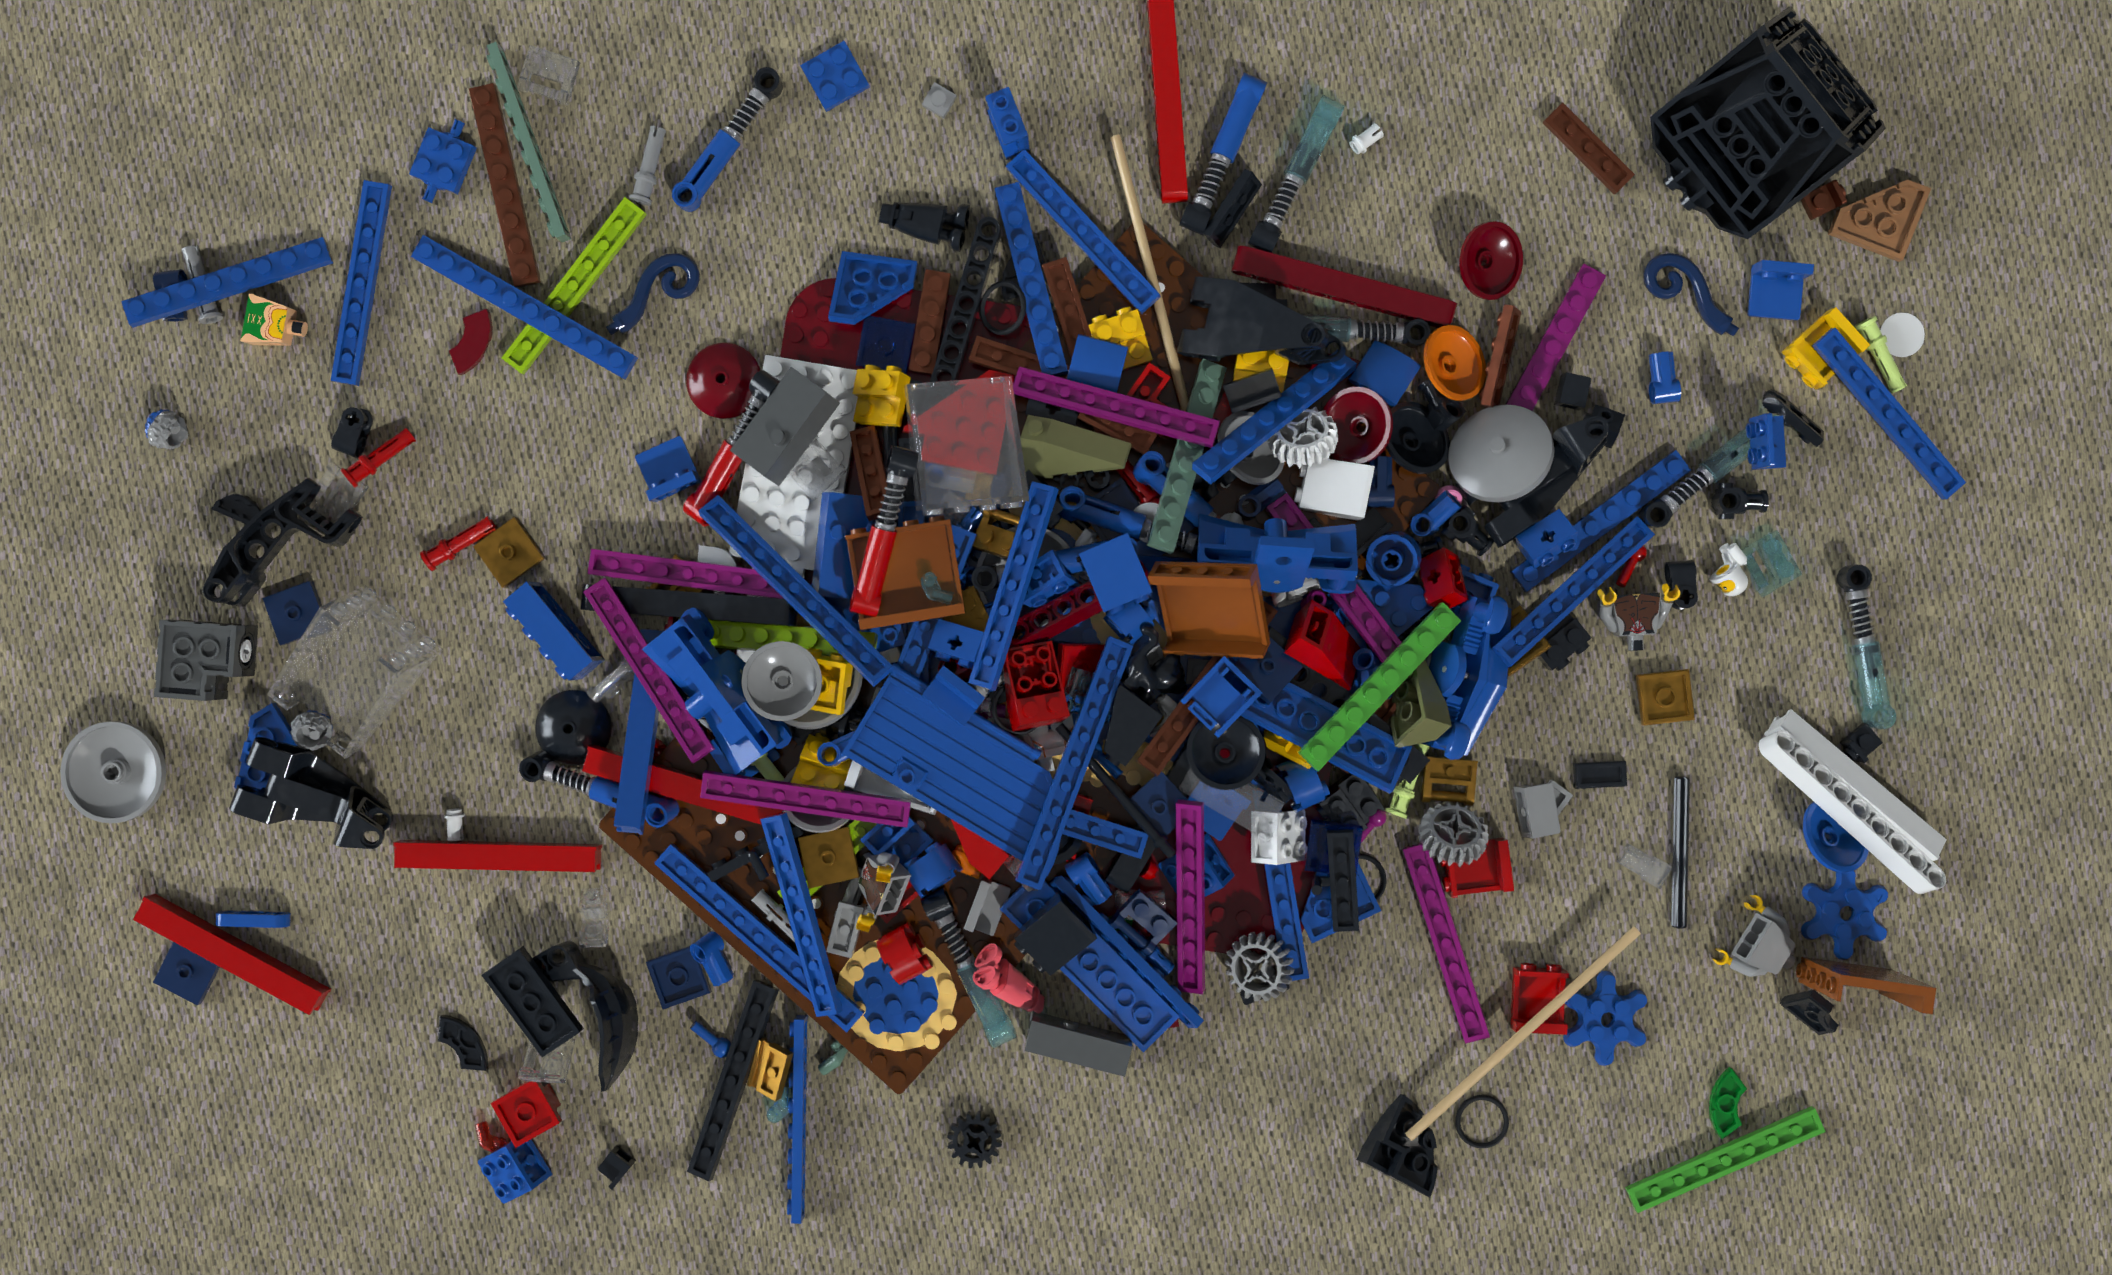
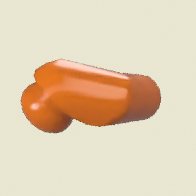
[952,845,982,879]

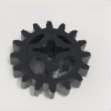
[947,1111,1002,1168]

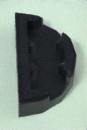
[211,494,261,524]

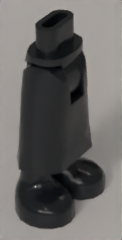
[879,202,970,252]

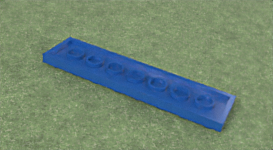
[1223,657,1412,794]
[1000,881,1180,1053]

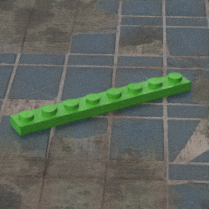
[1298,602,1461,771]
[1625,1106,1826,1213]

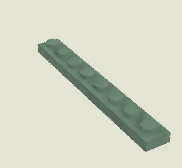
[487,42,571,242]
[1147,359,1227,554]

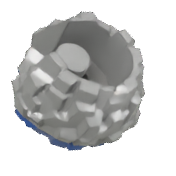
[145,409,189,450]
[290,710,333,751]

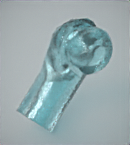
[767,1087,791,1123]

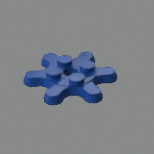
[1801,870,1888,960]
[1563,971,1647,1066]

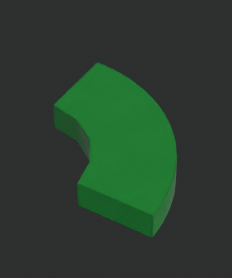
[1709,1067,1747,1139]

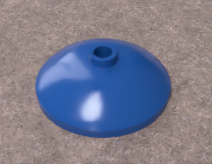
[1803,801,1869,873]

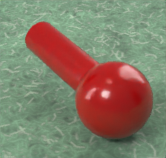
[1616,545,1647,587]

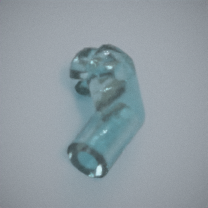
[921,572,954,605]

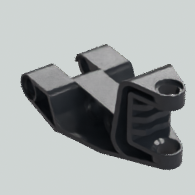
[1177,277,1346,365]
[1455,416,1609,548]
[203,478,363,607]
[229,737,393,849]

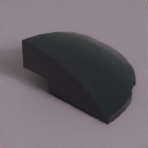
[1356,1094,1438,1198]

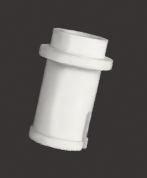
[1350,123,1384,154]
[444,808,465,841]

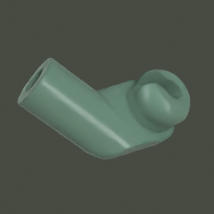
[818,1040,848,1075]

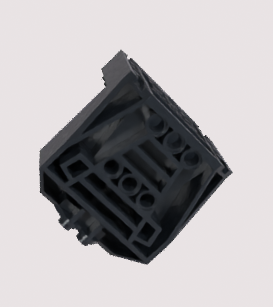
[1650,7,1886,239]

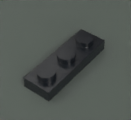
[1203,169,1262,249]

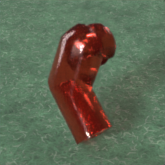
[475,1121,507,1153]

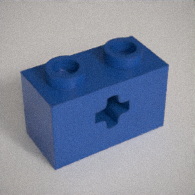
[1516,509,1578,569]
[928,619,984,669]

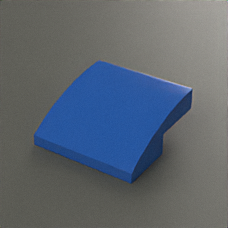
[1067,334,1128,393]
[1348,340,1421,407]
[860,815,934,868]

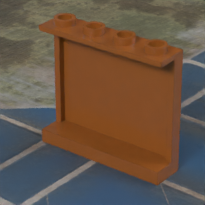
[845,515,965,630]
[1148,561,1270,659]
[1796,957,1936,1015]

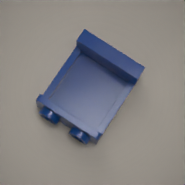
[985,87,1030,160]
[1079,532,1153,614]

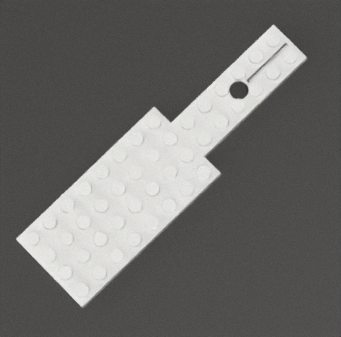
[729,355,858,663]

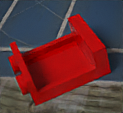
[1440,837,1514,898]
[1510,963,1569,1035]

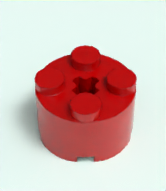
[876,922,933,985]

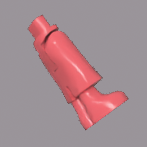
[973,943,1044,1014]

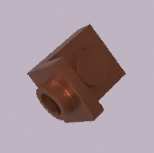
[1801,179,1847,221]

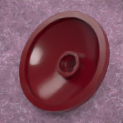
[1459,221,1523,300]
[686,343,761,419]
[1323,387,1393,464]

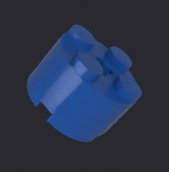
[1366,531,1421,586]
[1099,600,1156,645]
[1275,759,1330,813]
[903,841,963,898]

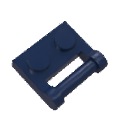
[1109,888,1178,955]

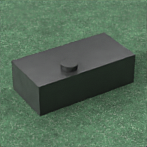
[730,367,840,486]
[1025,1011,1133,1077]

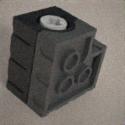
[154,620,258,701]

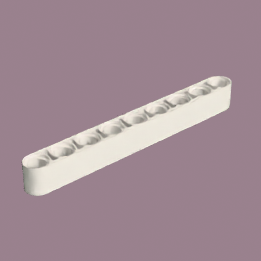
[1759,730,1946,894]

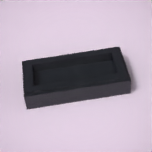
[1573,760,1627,789]

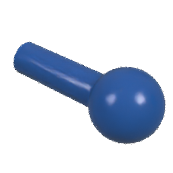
[1092,741,1123,779]
[690,1021,731,1058]

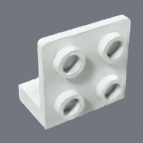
[1251,810,1307,865]

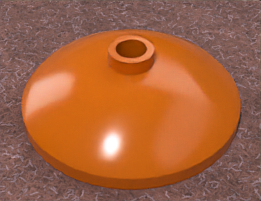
[1424,325,1486,401]

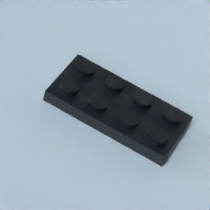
[482,946,584,1057]

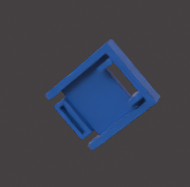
[1180,656,1262,738]

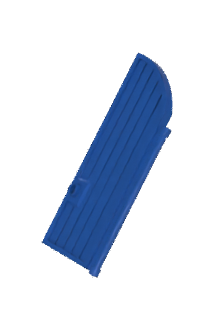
[842,663,1061,876]

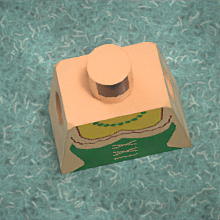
[240,293,308,346]

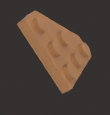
[1828,179,1931,262]

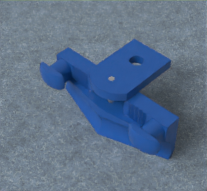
[1197,513,1358,594]
[1421,595,1512,760]
[642,608,792,775]

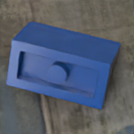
[922,666,985,726]

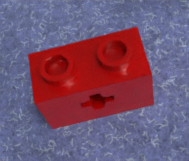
[1419,547,1469,609]

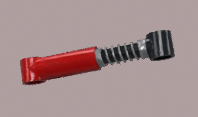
[683,370,780,527]
[849,445,919,617]

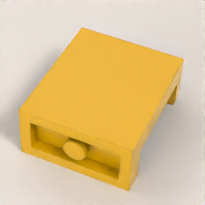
[1782,307,1870,390]

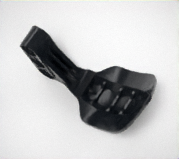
[533,941,638,1092]

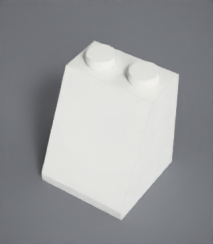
[1294,459,1375,521]

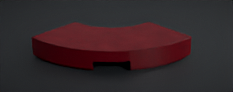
[449,309,493,375]

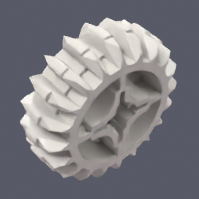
[1268,407,1338,469]

